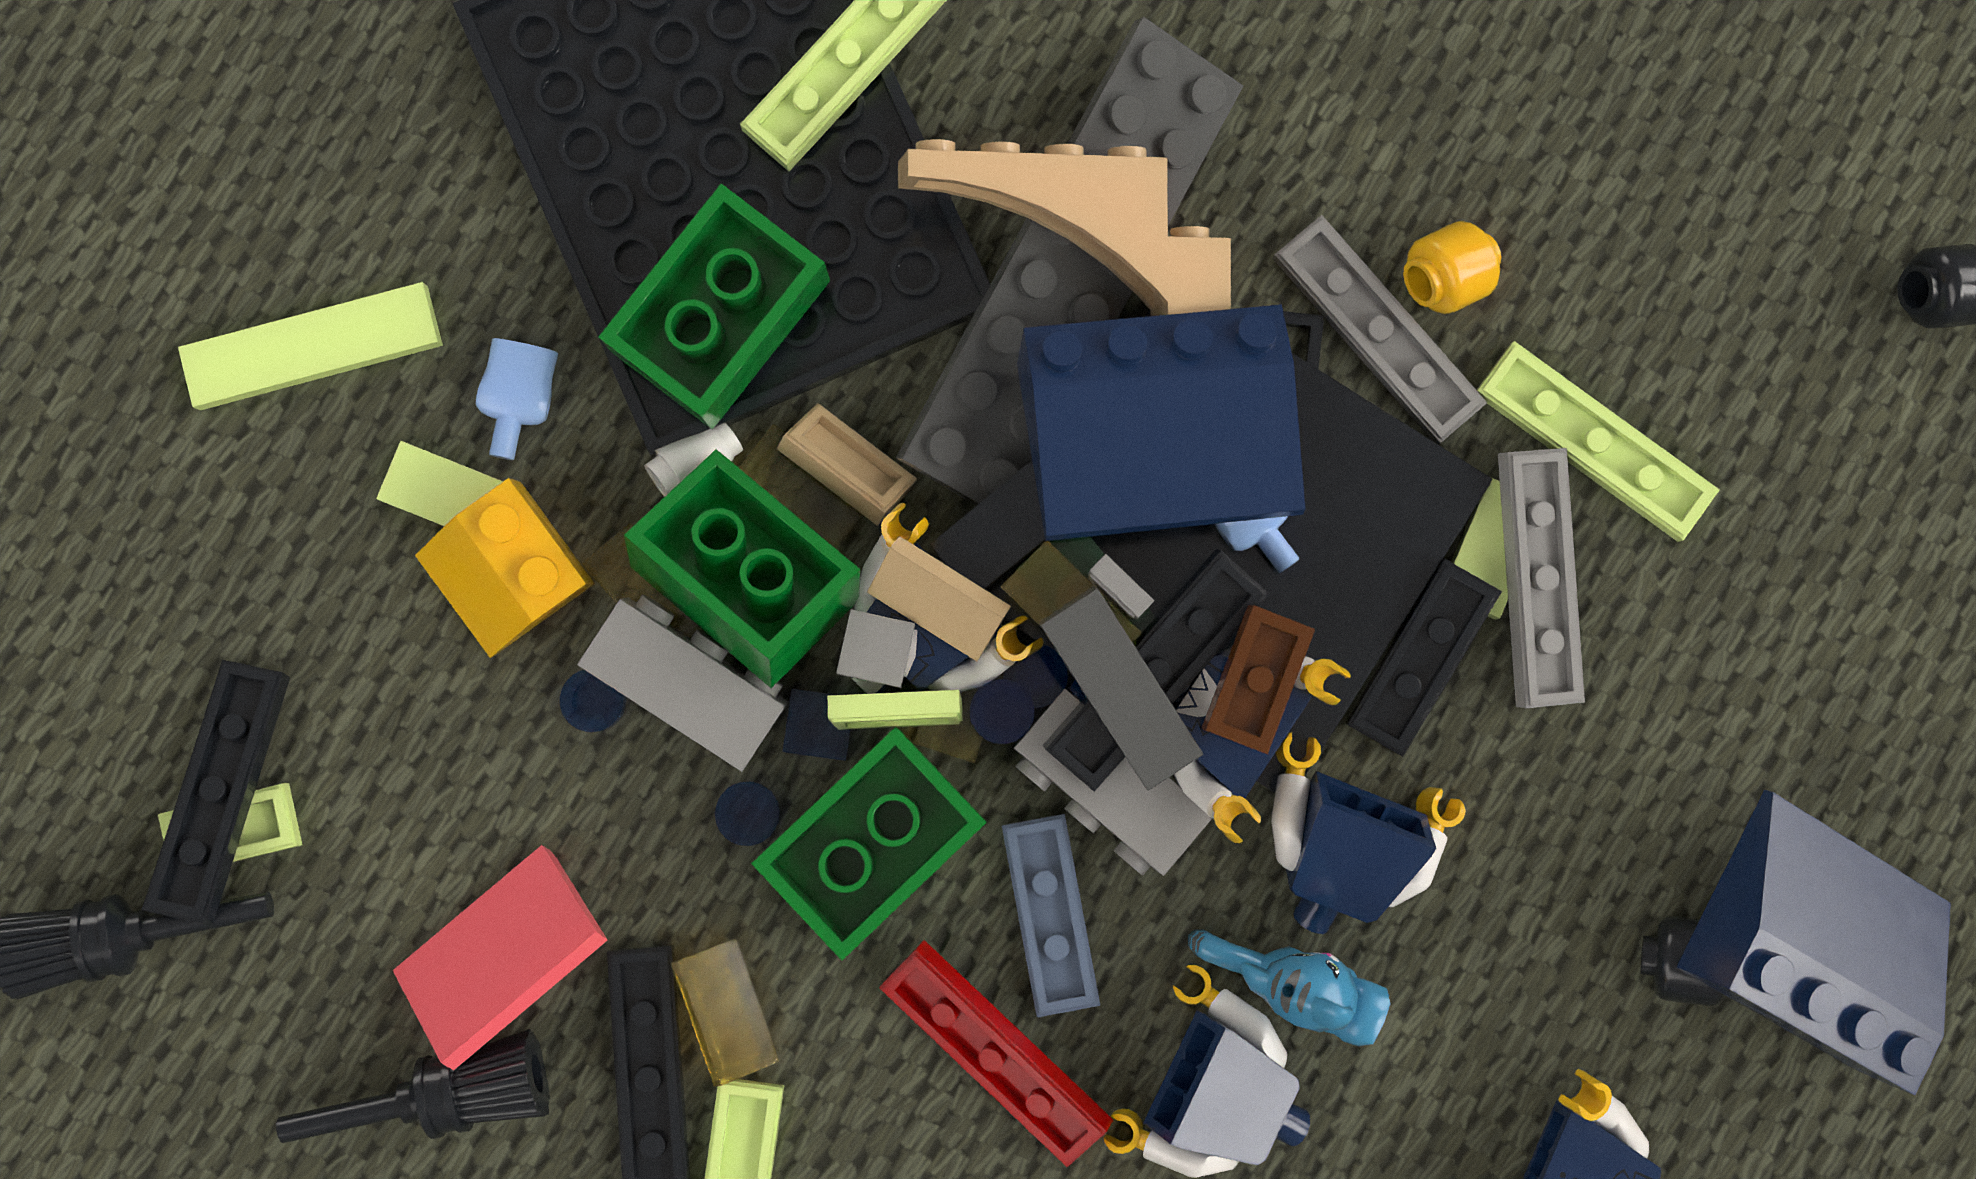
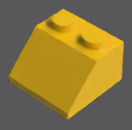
[415,478,595,658]

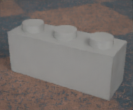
[577,594,788,772]
[1013,689,1212,876]

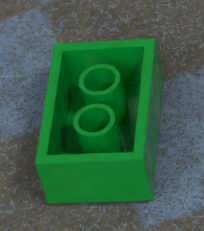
[598,183,830,430]
[624,449,860,688]
[751,727,987,961]

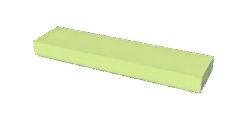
[740,0,947,171]
[178,282,443,410]
[1477,341,1719,542]

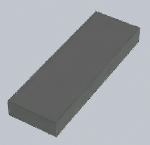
[1038,586,1204,791]

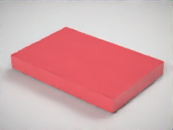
[393,845,607,1070]

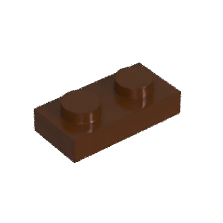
[1201,605,1315,754]

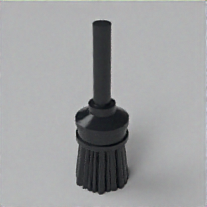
[0,891,274,1000]
[276,1028,550,1143]

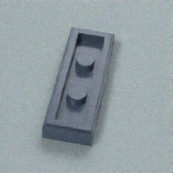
[1002,814,1100,1017]

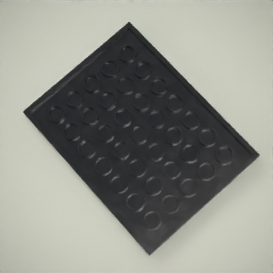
[452,0,990,458]

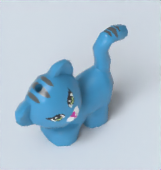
[1188,929,1390,1046]

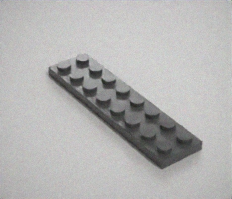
[896,17,1243,506]

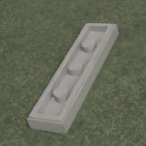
[1272,215,1487,445]
[1498,448,1585,708]

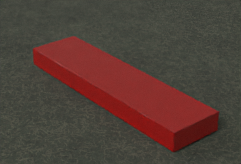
[879,940,1113,1167]

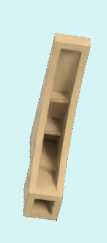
[898,139,1231,316]

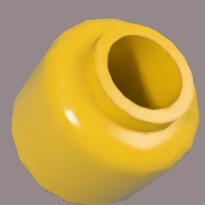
[1403,221,1501,314]

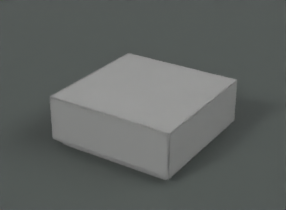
[1087,554,1155,621]
[836,609,915,688]

